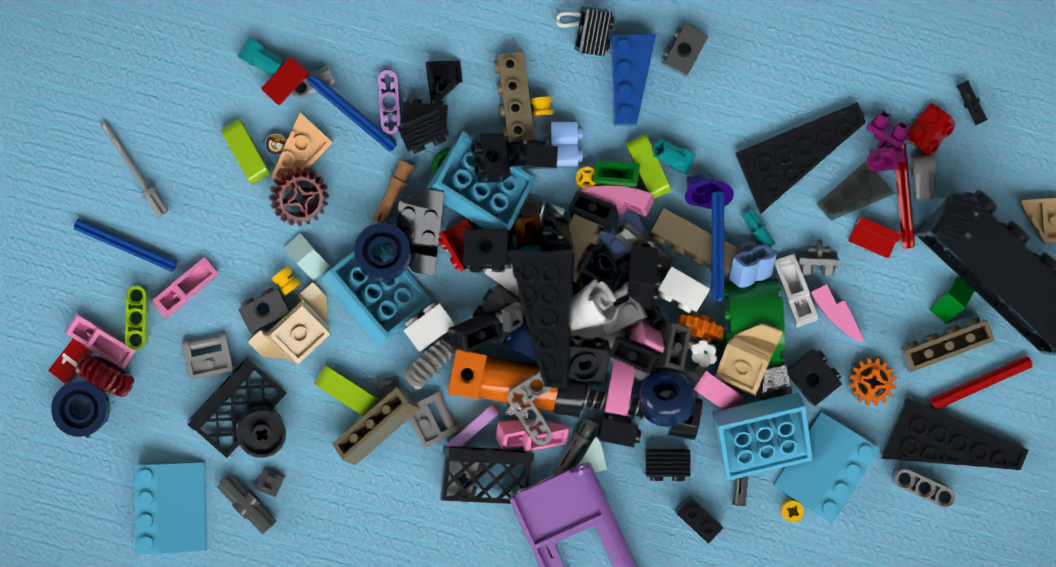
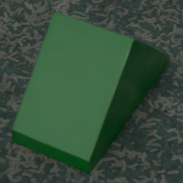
[593,160,640,188]
[929,276,975,324]

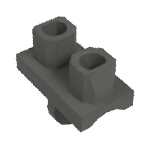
[797,239,840,276]

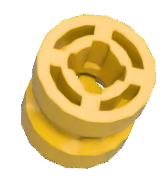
[271,266,302,296]

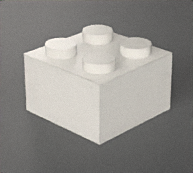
[658,266,710,314]
[404,303,456,352]

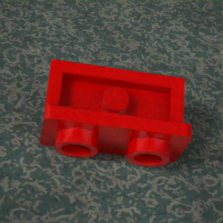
[907,102,956,156]

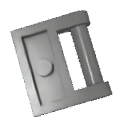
[602,282,648,337]
[182,332,234,380]
[409,391,460,448]

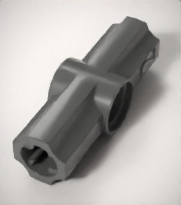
[612,219,672,272]
[217,474,277,534]

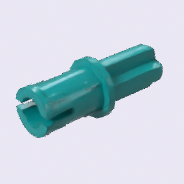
[742,208,776,247]

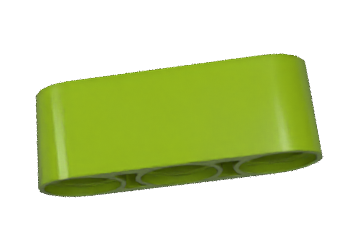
[220,119,271,185]
[625,134,672,200]
[125,286,149,350]
[314,365,379,416]

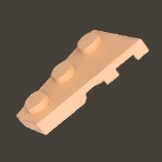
[271,112,333,191]

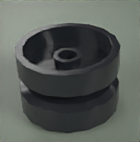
[235,404,286,458]

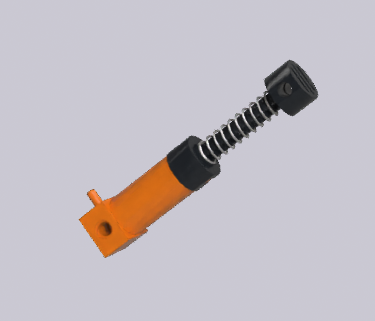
[448,348,703,440]

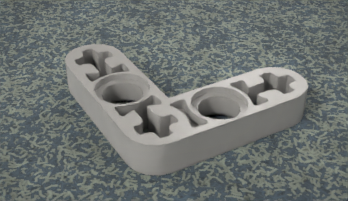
[508,371,552,445]

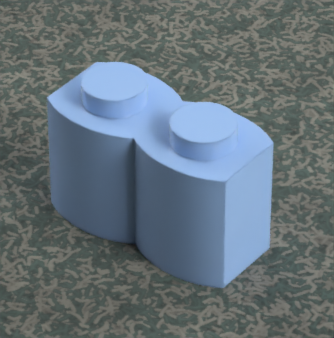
[551,122,582,167]
[729,245,777,287]

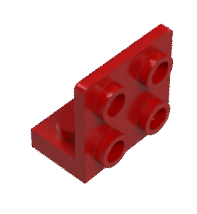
[438,218,487,272]

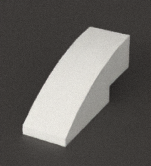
[774,254,818,328]

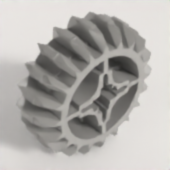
[403,336,456,390]

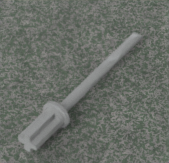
[101,120,169,218]

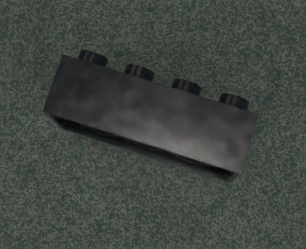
[914,190,1056,356]

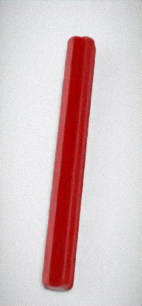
[894,142,915,249]
[930,356,1033,410]

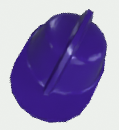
[685,173,734,209]

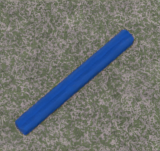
[307,74,397,152]
[711,192,725,301]
[73,219,178,272]

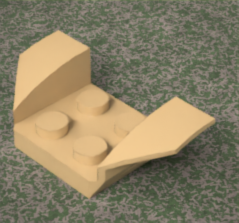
[247,282,330,364]
[715,324,783,398]

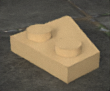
[1020,198,1056,243]

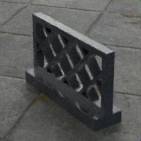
[187,356,287,458]
[440,445,534,504]

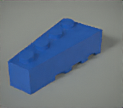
[611,34,656,126]

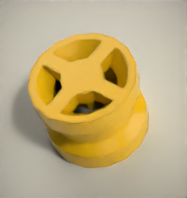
[530,96,554,117]
[575,166,597,190]
[780,499,804,523]

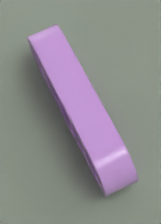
[378,70,401,135]
[445,404,499,446]

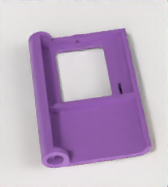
[509,462,637,567]

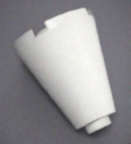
[571,280,618,330]

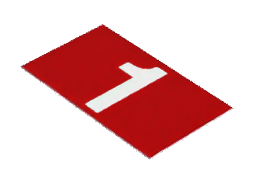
[48,338,93,384]

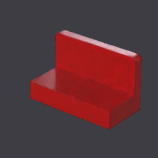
[261,57,309,105]
[848,217,902,258]

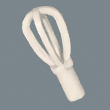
[556,11,581,28]

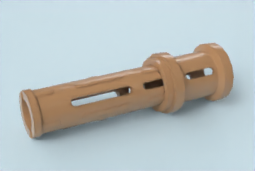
[372,159,416,223]

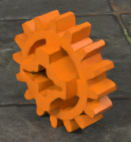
[677,313,725,342]
[848,358,897,406]

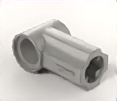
[292,66,335,99]
[910,155,936,199]

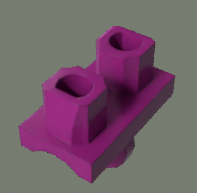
[866,110,910,149]
[866,147,906,172]

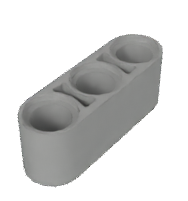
[892,468,955,508]

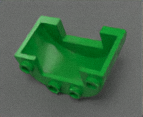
[724,279,785,368]

